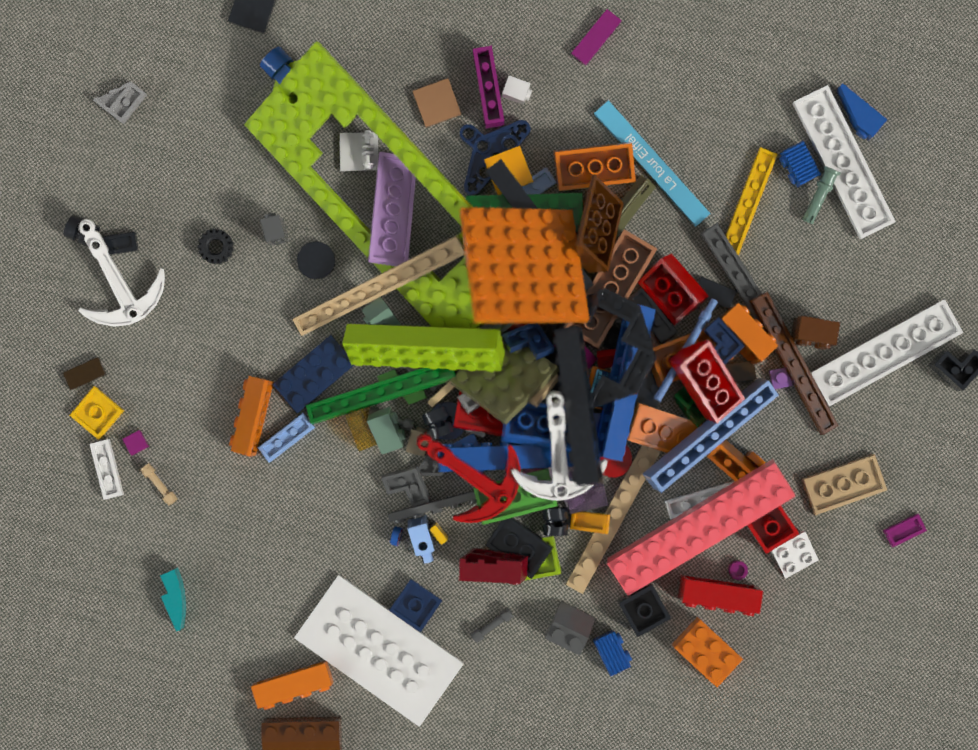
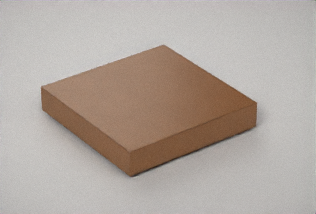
[413,78,461,128]

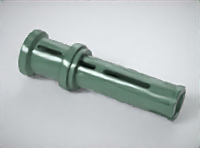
[802,166,841,224]

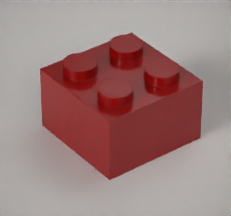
[747,505,799,554]

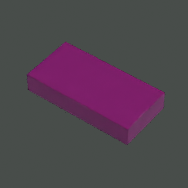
[883,513,927,548]

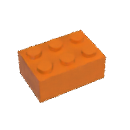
[720,303,778,365]
[671,617,743,687]

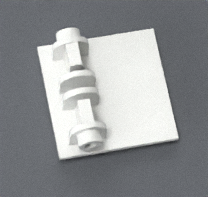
[340,130,378,171]
[771,531,818,579]

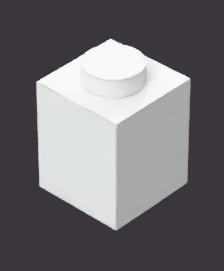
[502,76,532,105]

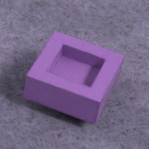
[769,368,793,389]

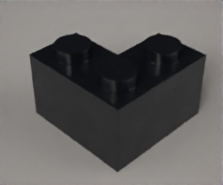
[928,349,978,391]

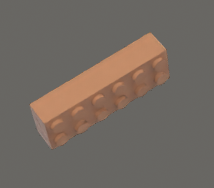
[567,229,657,349]

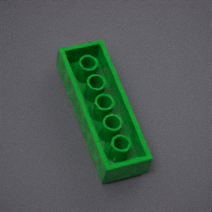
[466,193,583,234]

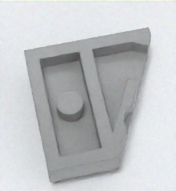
[93,81,147,124]

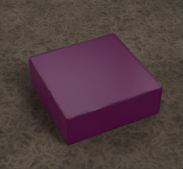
[123,430,150,456]

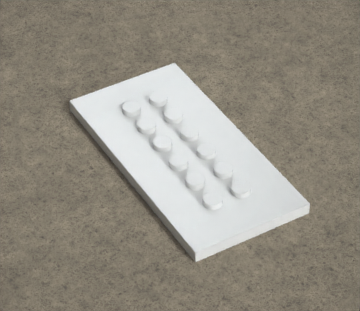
[294,574,464,727]

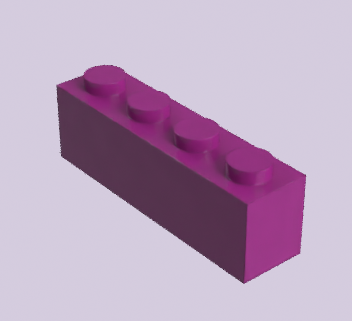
[473,46,505,129]

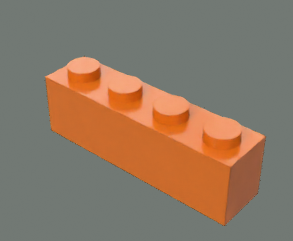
[707,440,758,481]
[251,660,334,710]

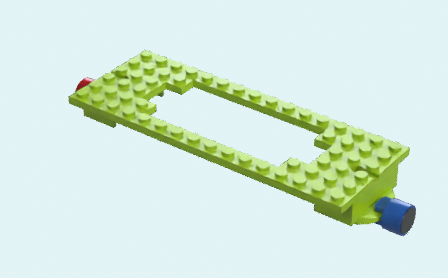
[244,41,529,332]

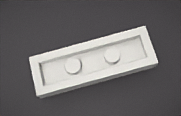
[89,439,124,500]

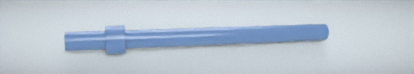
[654,298,718,402]

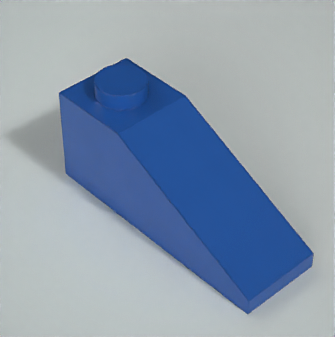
[836,83,887,140]

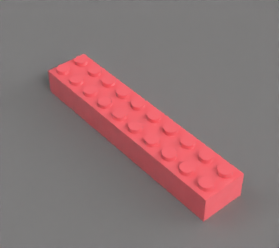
[607,459,796,596]

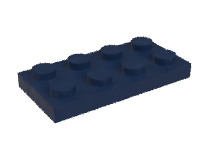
[272,335,354,413]

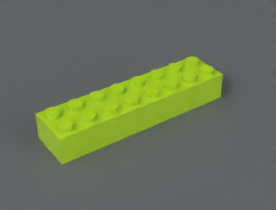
[342,324,505,372]

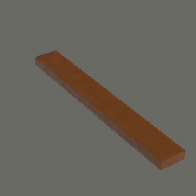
[749,291,839,435]

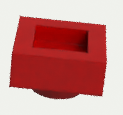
[597,349,616,369]

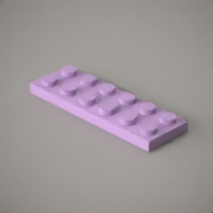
[368,152,416,266]

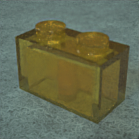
[345,409,377,452]

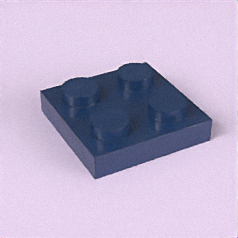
[389,578,442,633]

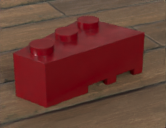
[459,548,528,585]

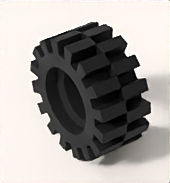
[197,229,234,264]

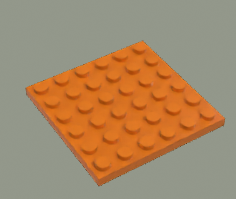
[460,207,589,323]

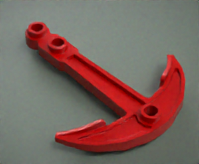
[417,433,520,523]

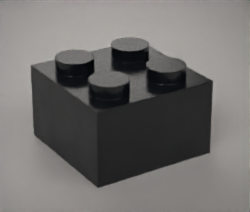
[617,583,671,637]

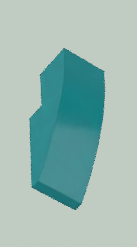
[160,567,186,632]

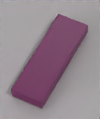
[571,9,622,66]

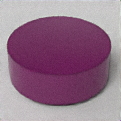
[728,560,748,580]

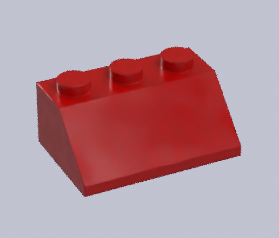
[638,253,709,325]

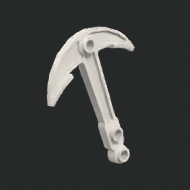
[78,219,165,327]
[512,391,608,501]

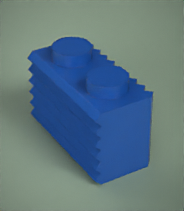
[779,141,821,187]
[593,630,632,677]

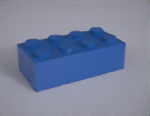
[501,403,571,451]

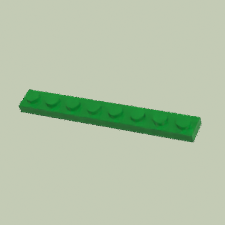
[306,368,456,425]

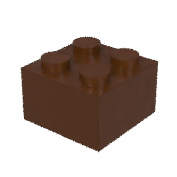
[791,316,840,350]

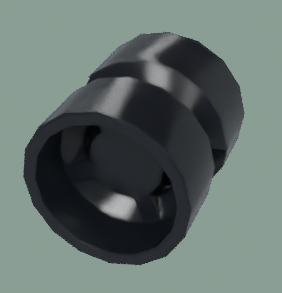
[63,214,100,248]
[421,406,454,440]
[543,507,568,536]

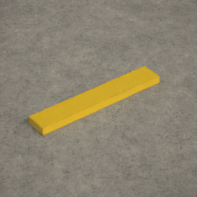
[725,147,778,255]

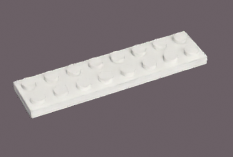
[792,85,896,239]
[810,299,963,406]

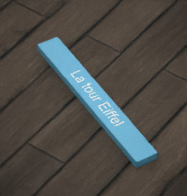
[594,100,711,227]

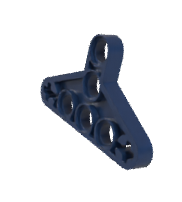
[460,120,531,196]

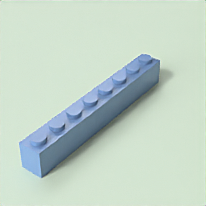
[642,378,779,493]

